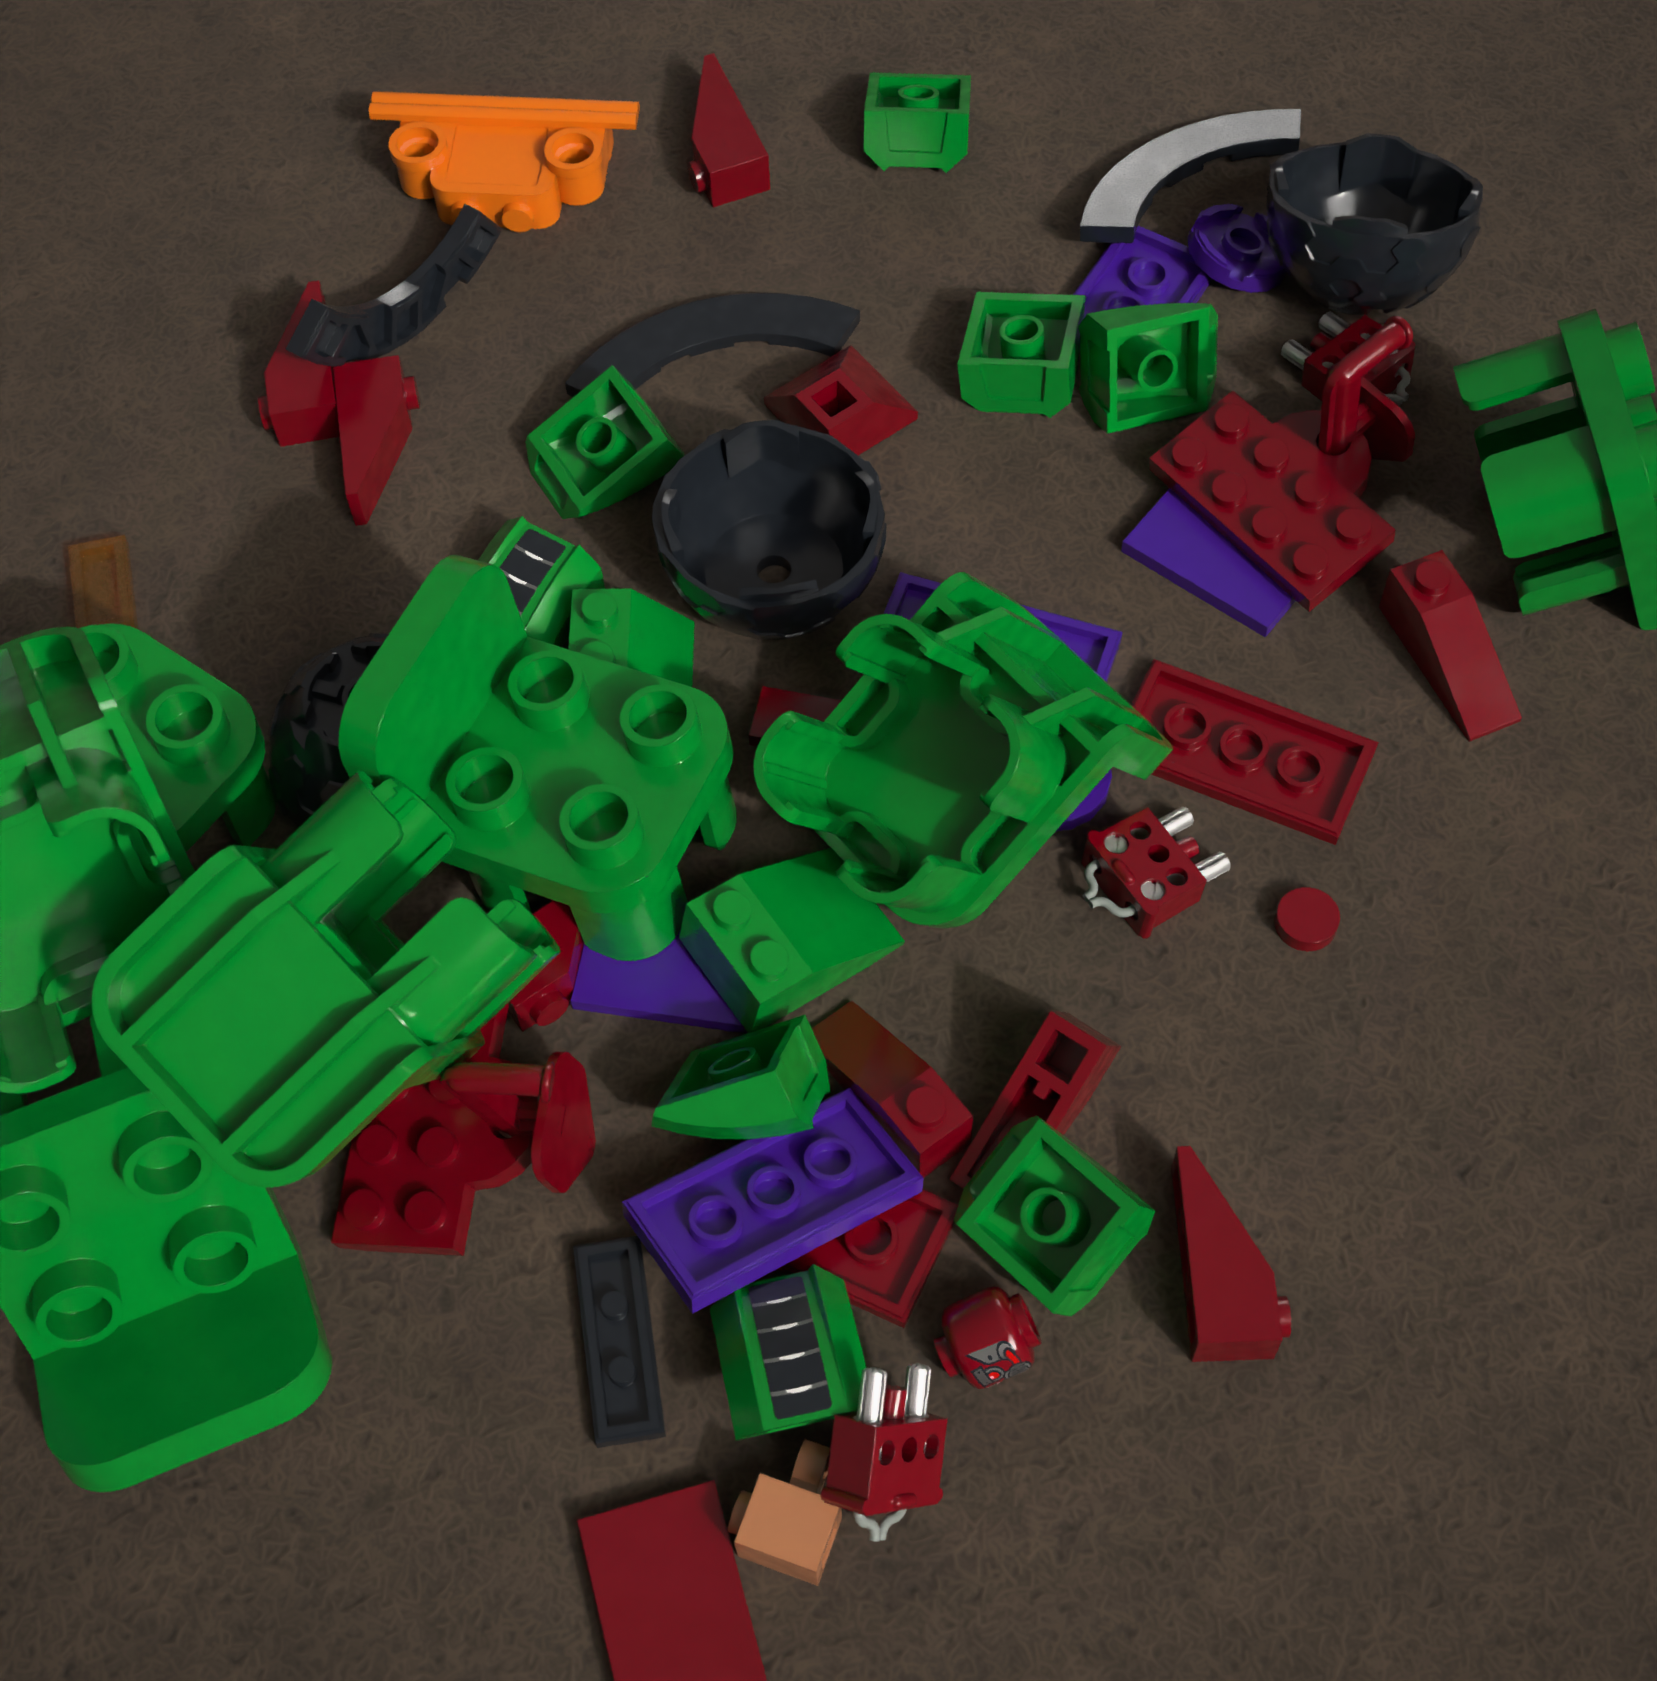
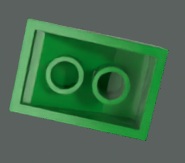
[679,848,905,1033]

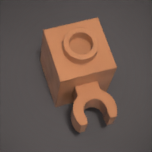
[728,1439,842,1586]

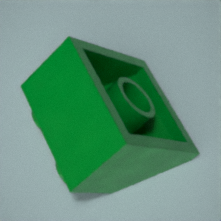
[568,588,695,687]

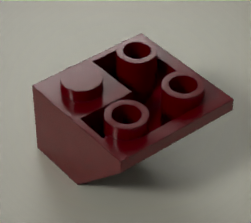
[764,345,918,455]

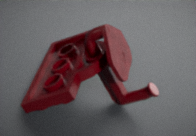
[1149,316,1415,612]
[331,1003,596,1256]

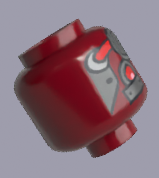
[934,1286,1042,1389]

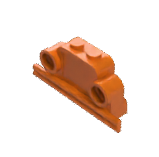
[369,91,640,232]

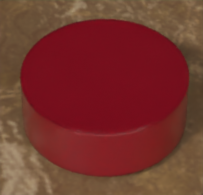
[1274,887,1340,952]

